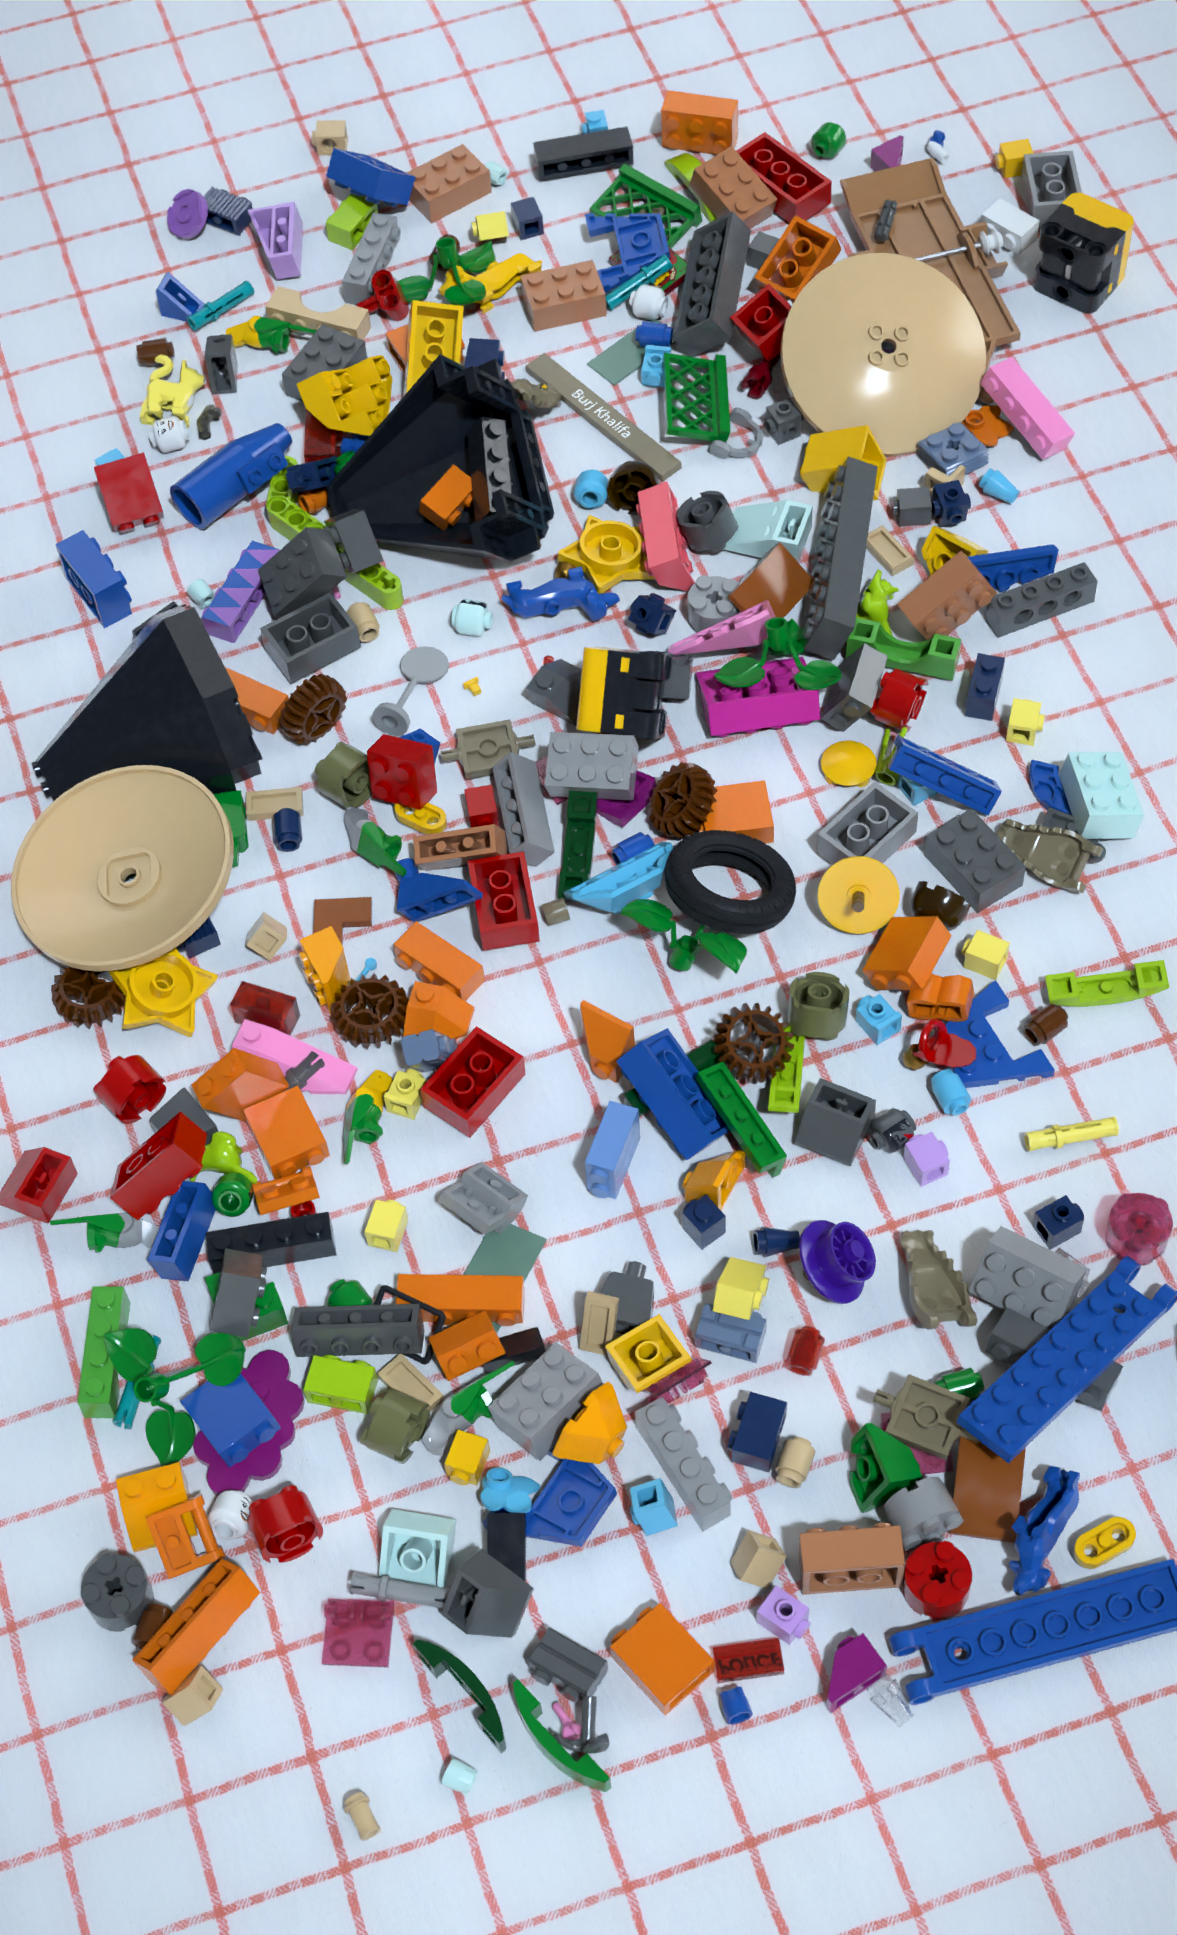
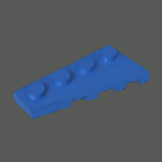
[968,544,1059,593]

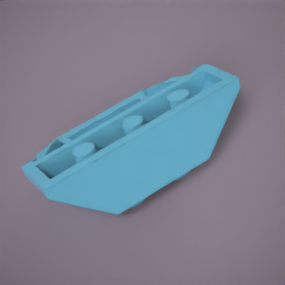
[563,842,673,914]

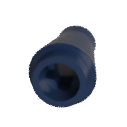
[753,1227,800,1258]

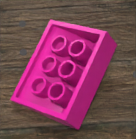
[696,656,820,737]

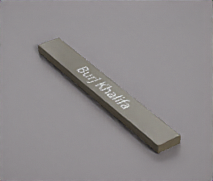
[526,353,682,482]

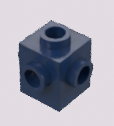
[931,480,971,526]
[628,593,677,635]

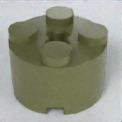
[315,742,372,808]
[787,972,850,1040]
[360,1388,430,1464]

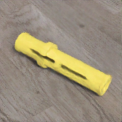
[1024,1116,1119,1151]

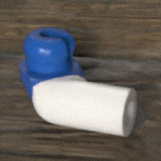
[927,130,950,164]

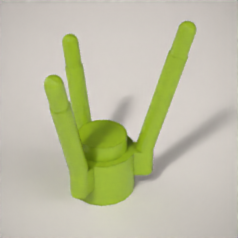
[874,727,928,786]

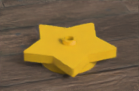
[558,515,655,594]
[108,947,218,1037]

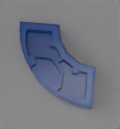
[1029,759,1072,815]

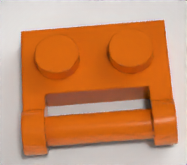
[252,1166,320,1215]
[145,1494,226,1579]

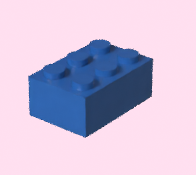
[326,148,416,207]
[55,530,132,629]

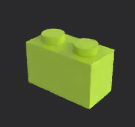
[325,193,378,250]
[303,1355,378,1414]

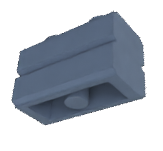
[401,1029,457,1072]
[695,1303,767,1363]

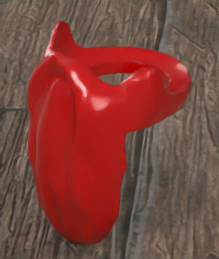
[912,1019,977,1068]

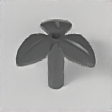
[554,1696,610,1753]

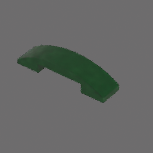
[558,790,598,901]
[412,1639,506,1753]

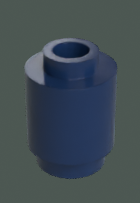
[273,808,302,852]

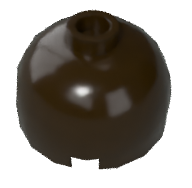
[607,460,660,515]
[911,881,971,931]

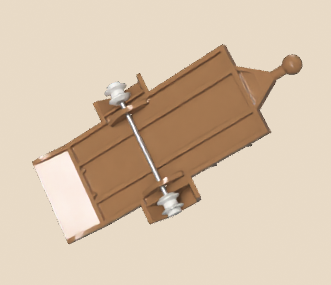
[840,158,1021,404]

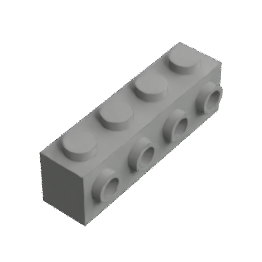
[342,212,401,305]
[493,752,555,867]
[635,1396,733,1532]

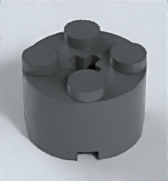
[677,491,739,552]
[81,1554,154,1632]

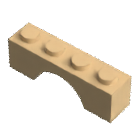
[265,286,371,340]

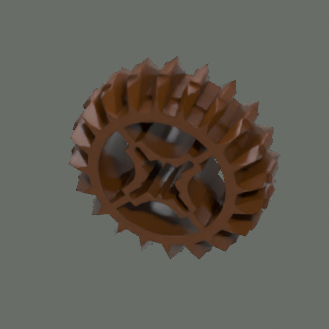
[279,673,347,746]
[647,762,718,839]
[51,967,125,1030]
[331,973,409,1050]
[712,1002,794,1083]

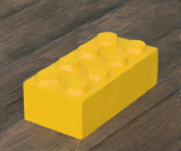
[403,300,464,397]

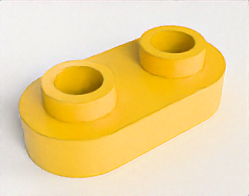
[395,802,447,835]
[1073,1517,1136,1569]

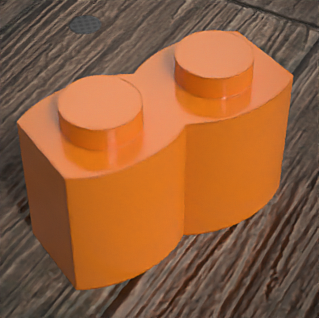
[907,973,974,1022]

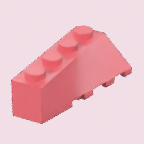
[636,481,696,592]

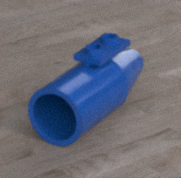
[170,423,292,529]

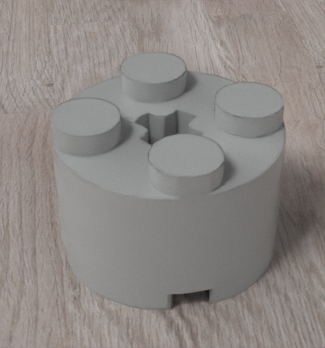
[687,575,741,633]
[884,1477,964,1551]

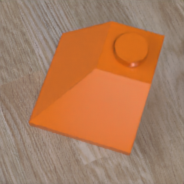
[580,1000,635,1083]

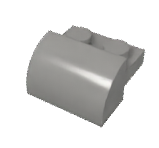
[439,1162,528,1235]

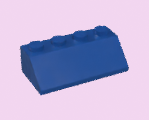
[616,1028,730,1161]

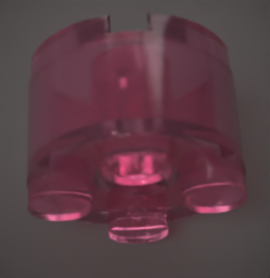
[1105,1193,1173,1266]

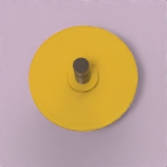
[818,856,900,934]

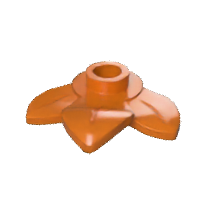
[962,405,1014,446]

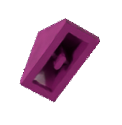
[870,135,904,172]

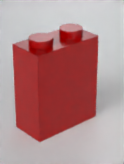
[94,453,164,534]

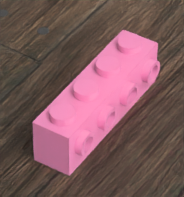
[980,357,1076,460]

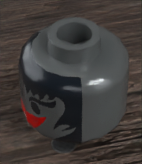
[869,1108,916,1153]

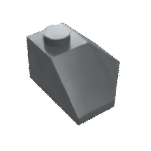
[526,659,582,726]

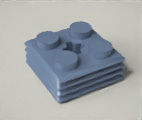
[918,422,989,476]

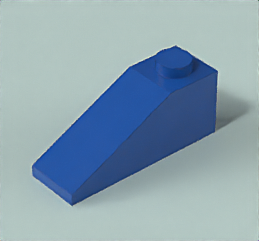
[397,873,483,922]

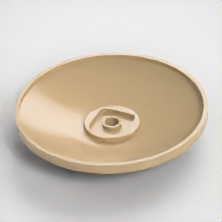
[780,253,986,457]
[11,765,234,971]

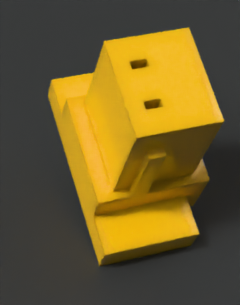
[463,676,481,696]

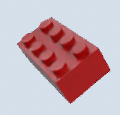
[736,132,832,223]

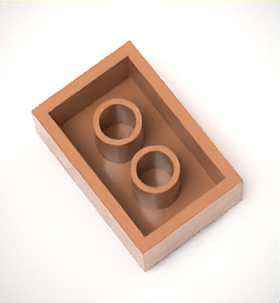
[407,144,492,224]
[689,146,778,229]
[520,260,607,332]
[897,551,998,640]
[798,1523,905,1595]

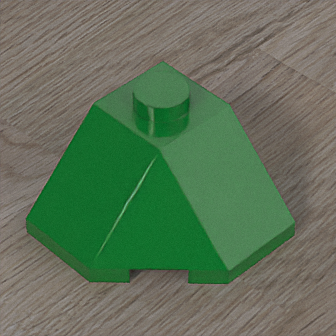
[849,1423,923,1513]

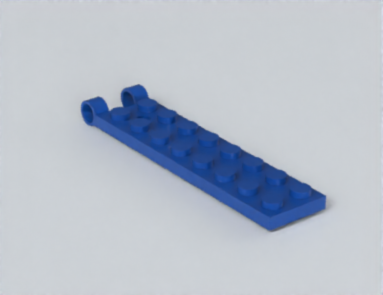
[957,1255,1177,1464]
[889,1558,1177,1705]

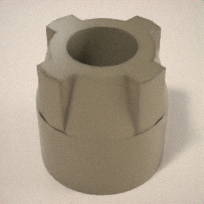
[541,898,570,926]

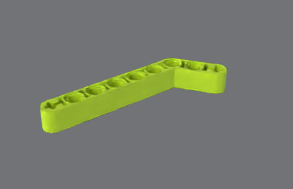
[266,456,404,610]

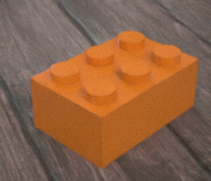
[661,90,738,155]
[754,215,842,303]

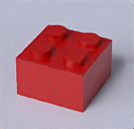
[730,283,792,362]
[367,734,437,810]

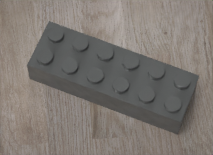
[673,211,751,357]

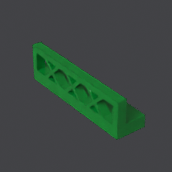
[696,1062,787,1178]

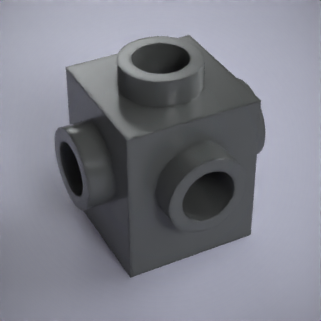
[764,398,803,445]

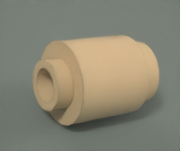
[346,602,380,642]
[775,1436,816,1488]

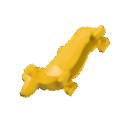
[438,253,542,314]

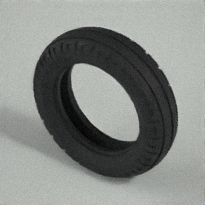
[664,830,796,934]

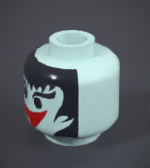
[451,599,493,636]

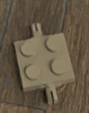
[441,719,536,779]
[873,1374,979,1460]

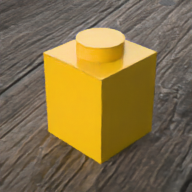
[995,139,1034,178]
[444,1430,490,1486]

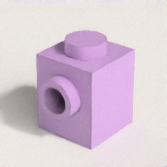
[904,1132,950,1187]
[757,1585,811,1646]

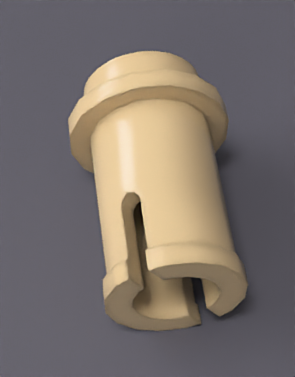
[344,1792,381,1841]

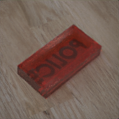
[713,1638,785,1683]

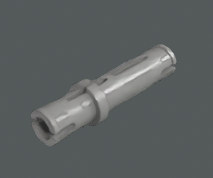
[349,1573,451,1608]

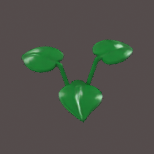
[386,237,496,305]
[714,617,842,690]
[620,899,747,973]
[104,1328,246,1467]

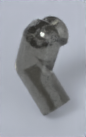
[197,405,222,440]

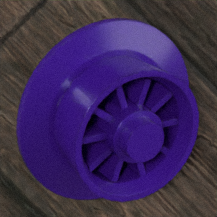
[799,1220,876,1304]

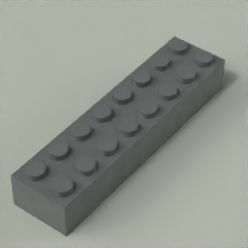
[802,456,878,660]

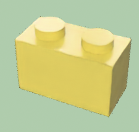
[712,1257,770,1320]

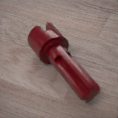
[741,353,780,398]

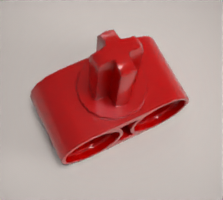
[356,269,409,321]

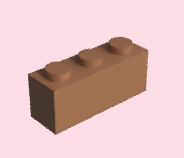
[413,824,507,871]

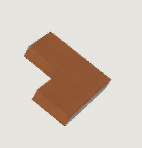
[313,897,373,946]

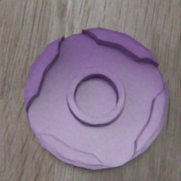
[167,189,208,239]

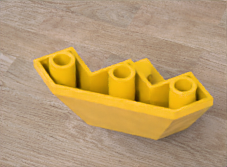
[296,355,393,436]

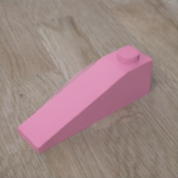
[668,600,776,655]
[231,1019,358,1094]

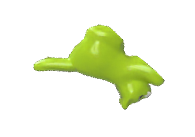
[856,569,899,636]
[189,1131,258,1184]

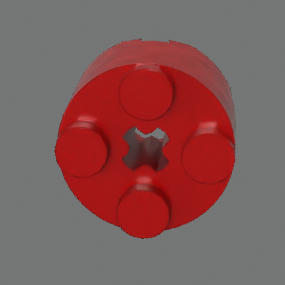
[870,668,928,733]
[93,1055,166,1124]
[247,1485,323,1563]
[903,1541,972,1620]

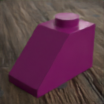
[827,1633,887,1714]

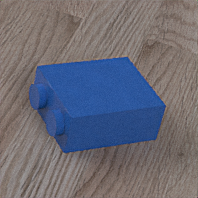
[180,1374,281,1468]

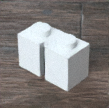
[981,198,1039,255]

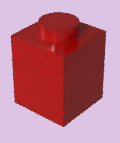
[464,784,499,828]

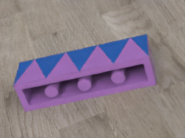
[202,540,280,644]

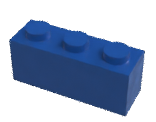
[147,1181,216,1282]

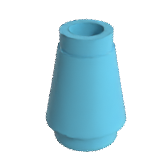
[979,468,1020,504]

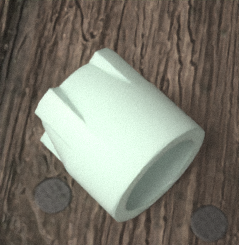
[485,161,509,186]
[187,579,215,609]
[441,1758,477,1796]

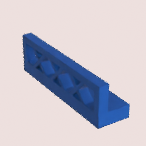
[888,735,1002,816]

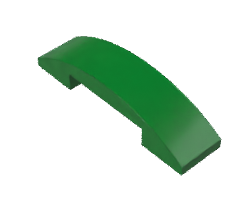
[513,1679,612,1792]

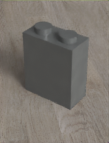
[821,643,888,732]

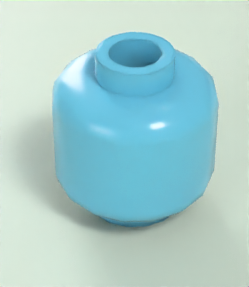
[574,469,609,509]

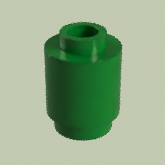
[934,1367,984,1402]

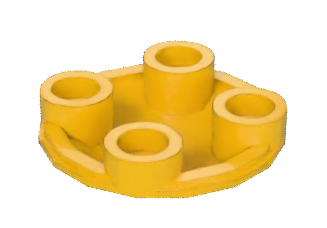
[821,740,877,787]

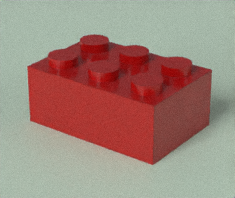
[467,851,540,951]
[420,1026,526,1138]
[110,1111,207,1221]

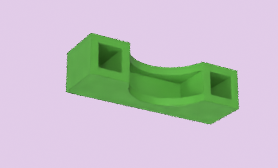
[846,618,961,680]
[77,1286,131,1418]

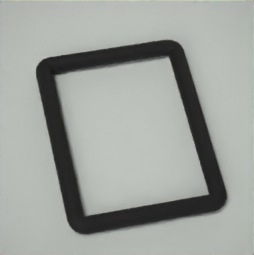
[374,1285,446,1365]

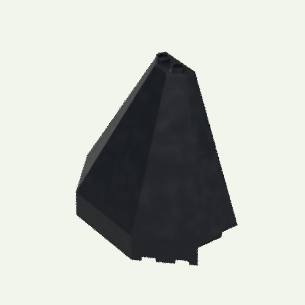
[327,354,554,562]
[31,604,263,801]

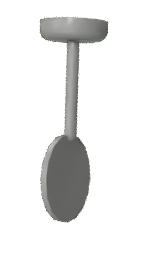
[372,646,449,736]

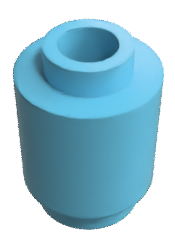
[931,1069,971,1115]

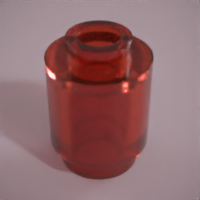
[786,1326,825,1376]

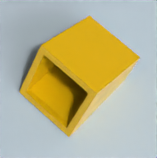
[800,425,887,500]

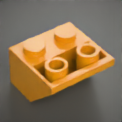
[298,926,350,1015]

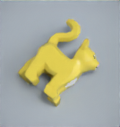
[140,355,205,428]

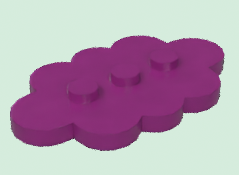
[193,1350,305,1496]

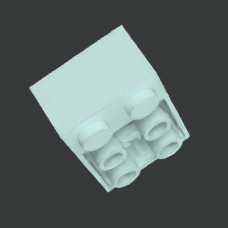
[724,500,813,563]

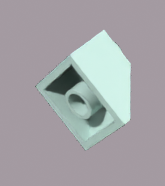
[379,1509,456,1588]

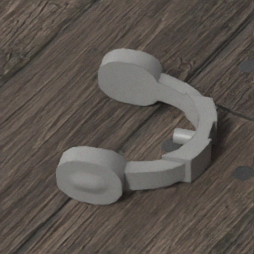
[709,408,763,459]

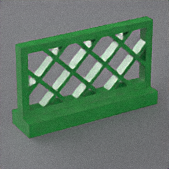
[589,163,702,249]
[662,353,731,443]

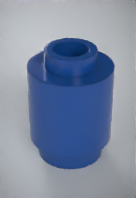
[635,321,673,347]
[611,832,655,865]

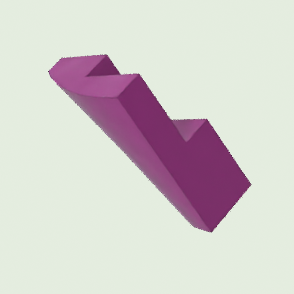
[597,770,657,827]

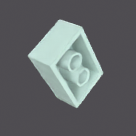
[1059,752,1144,839]

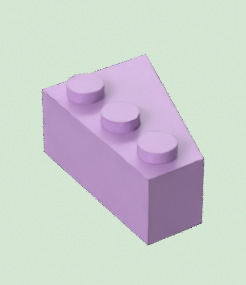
[248,202,303,280]

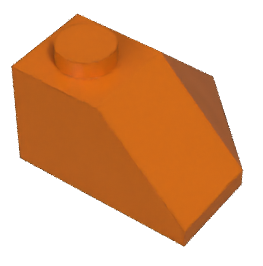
[403,981,475,1040]

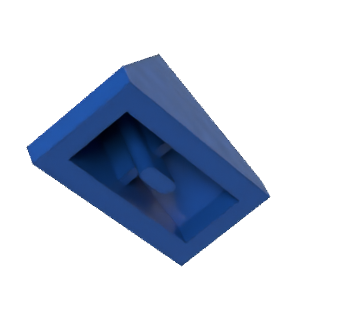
[155,272,205,322]

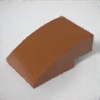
[728,542,814,618]
[949,1437,1026,1543]

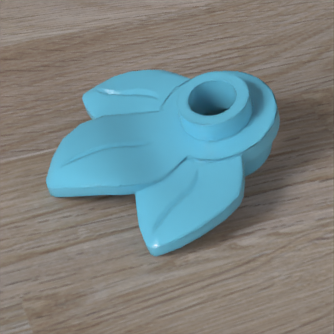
[480,1468,540,1513]

